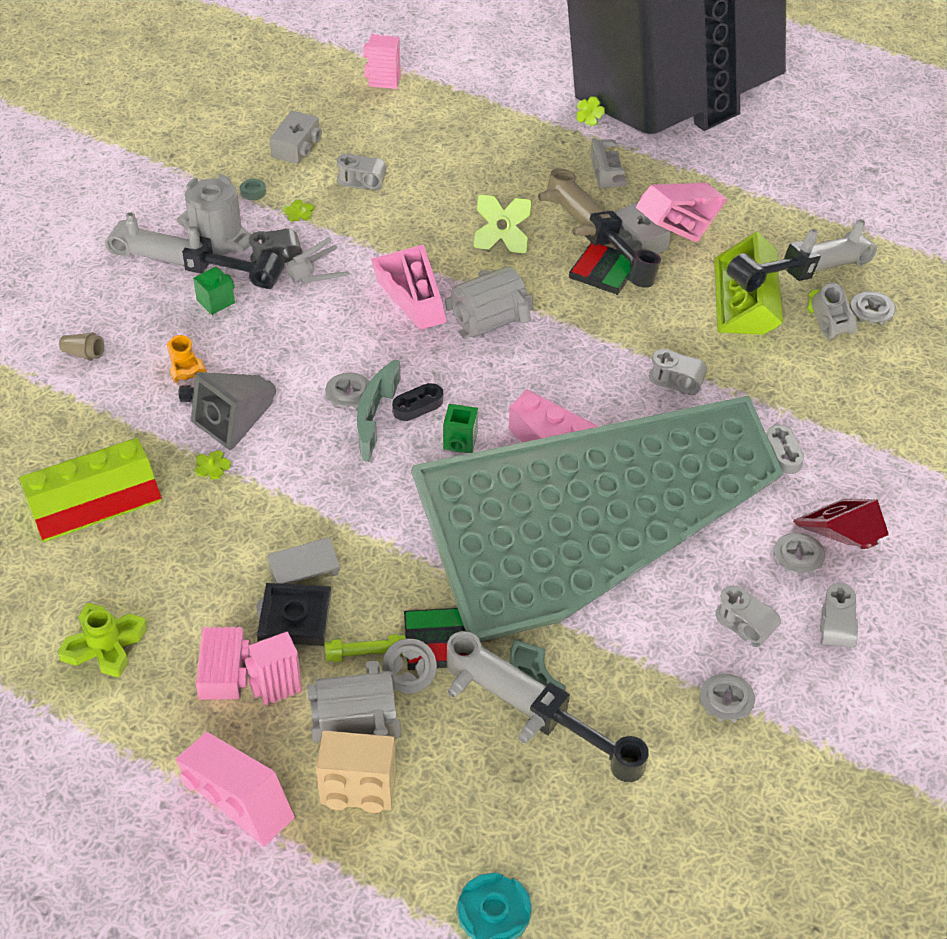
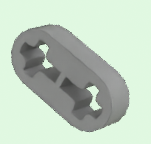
[766,425,804,474]

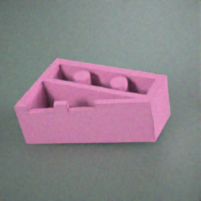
[636,183,728,242]
[371,244,447,330]
[509,389,599,442]
[175,732,295,847]

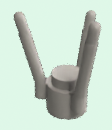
[286,237,350,285]

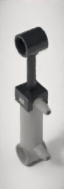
[105,212,285,289]
[727,219,877,292]
[447,631,649,782]

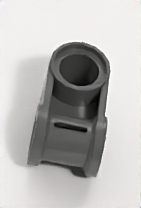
[249,228,303,263]

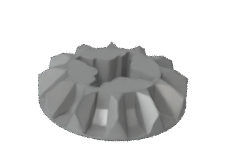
[850,291,895,325]
[325,373,370,410]
[773,533,825,576]
[382,639,437,693]
[700,674,755,723]

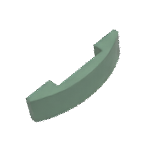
[357,360,401,462]

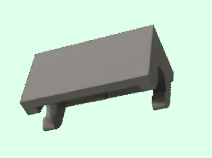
[591,138,627,188]
[267,537,340,584]

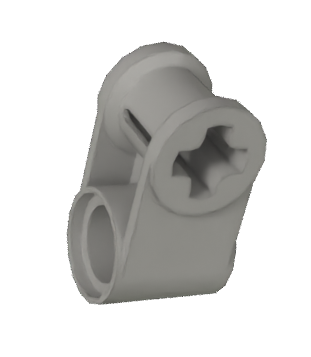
[337,154,387,191]
[811,283,857,340]
[649,349,707,396]
[820,583,858,648]
[715,585,781,647]

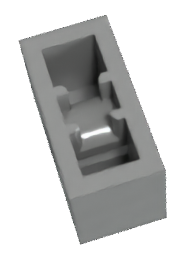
[270,110,322,164]
[614,202,671,254]

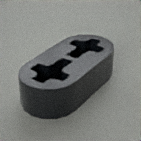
[392,383,444,421]

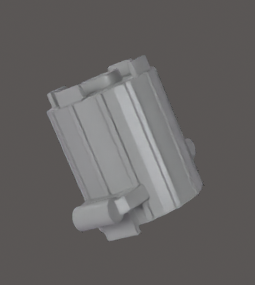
[177,174,251,255]
[445,266,534,339]
[307,661,401,742]

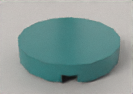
[457,872,532,939]

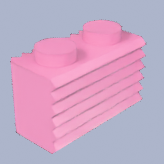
[363,34,401,89]
[196,626,251,700]
[245,632,302,706]

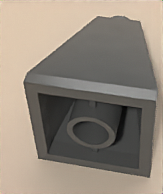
[191,372,276,451]

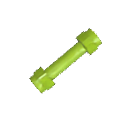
[325,634,405,662]

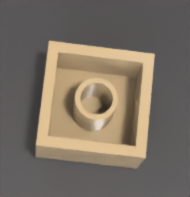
[316,731,396,813]

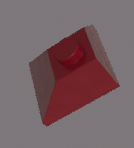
[793,499,889,549]

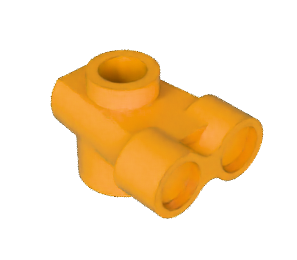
[166,335,207,383]

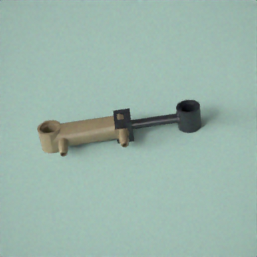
[538,168,661,287]

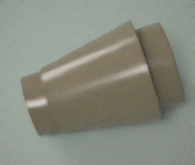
[59,332,104,361]

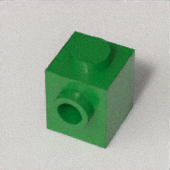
[193,266,235,315]
[443,404,478,453]

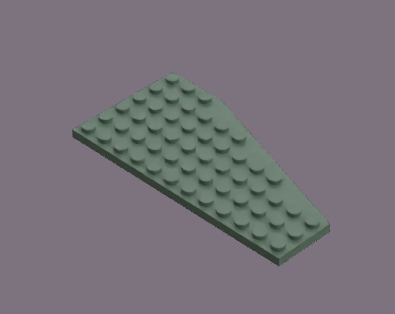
[411,396,783,642]

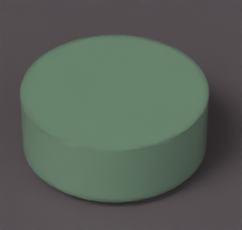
[240,179,266,200]

